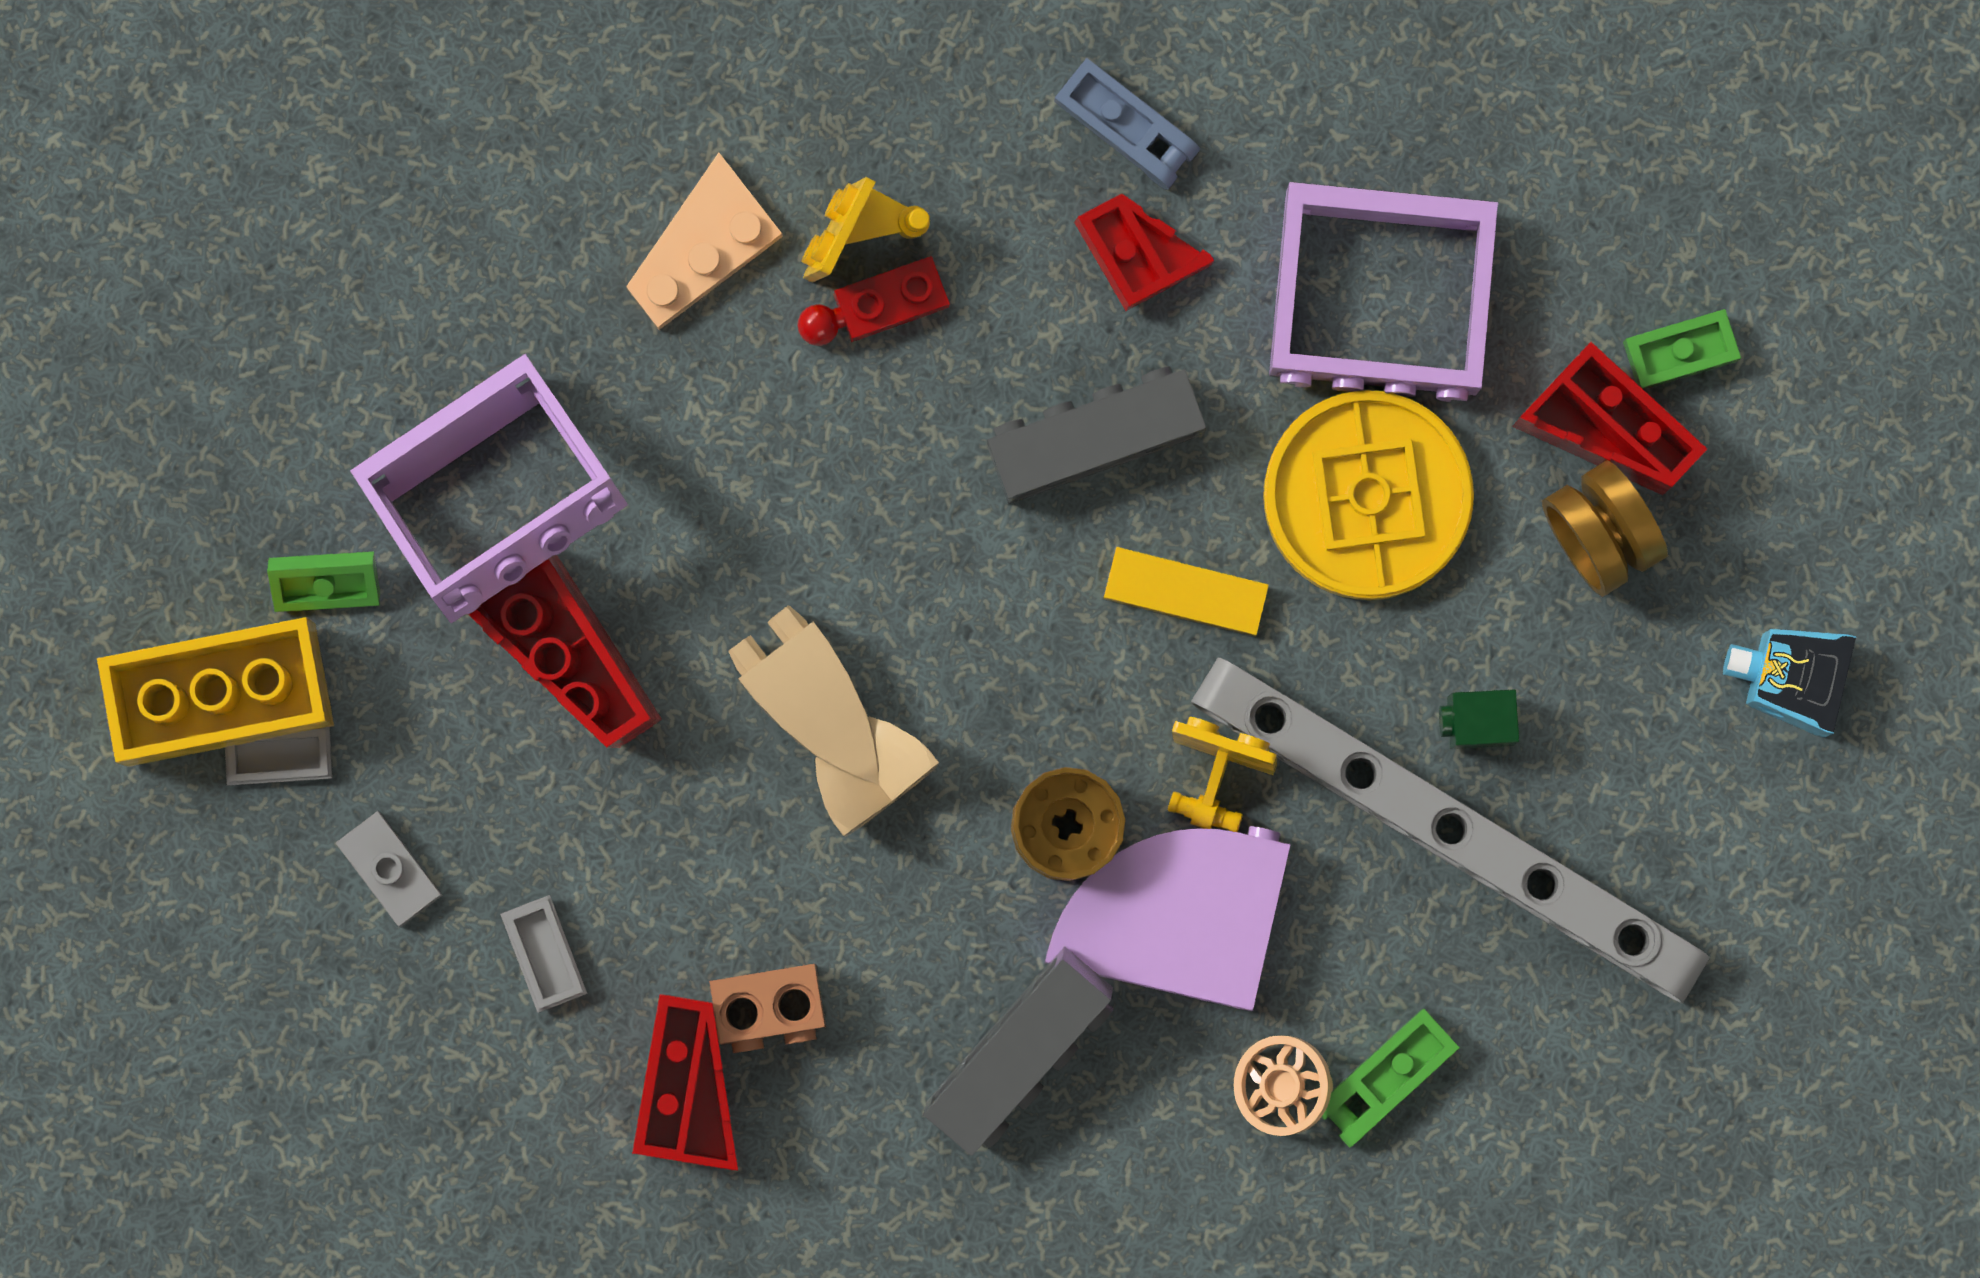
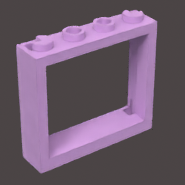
[1269,182,1498,402]
[350,354,628,624]

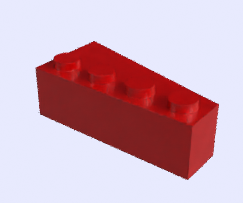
[468,555,662,748]

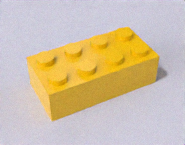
[97,617,334,767]

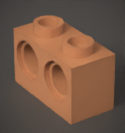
[709,964,826,1053]

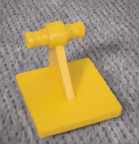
[802,177,930,283]
[1167,717,1277,832]

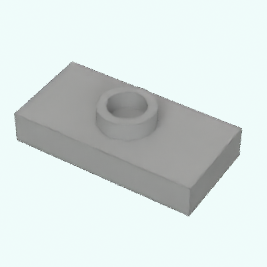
[336,811,443,927]

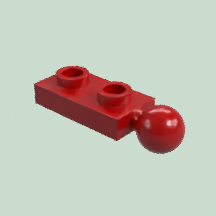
[798,256,950,346]

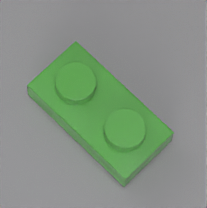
[1623,309,1741,390]
[267,551,380,612]

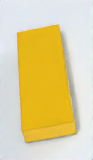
[1103,547,1269,637]

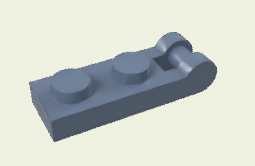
[1054,58,1200,190]

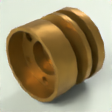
[1011,767,1125,881]

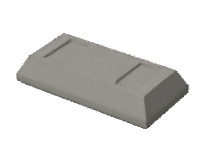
[225,727,332,786]
[500,895,588,1013]

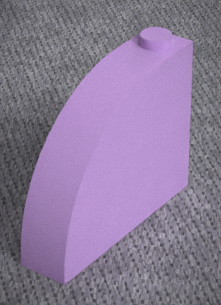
[1045,826,1290,1011]

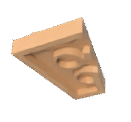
[626,153,783,330]

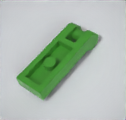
[1322,1008,1460,1148]

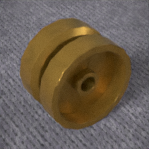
[1542,460,1668,597]

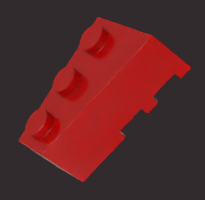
[1512,342,1707,495]
[632,994,738,1171]

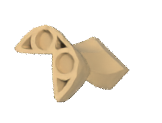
[728,606,939,837]

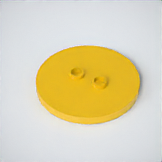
[1263,390,1474,600]

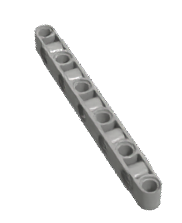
[1191,658,1710,1003]

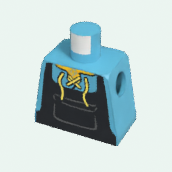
[1723,629,1856,737]

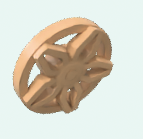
[1234,1036,1333,1136]

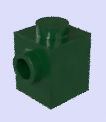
[1439,689,1519,749]

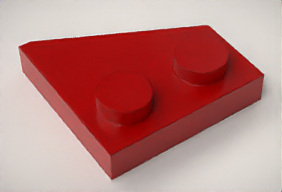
[1074,193,1214,311]

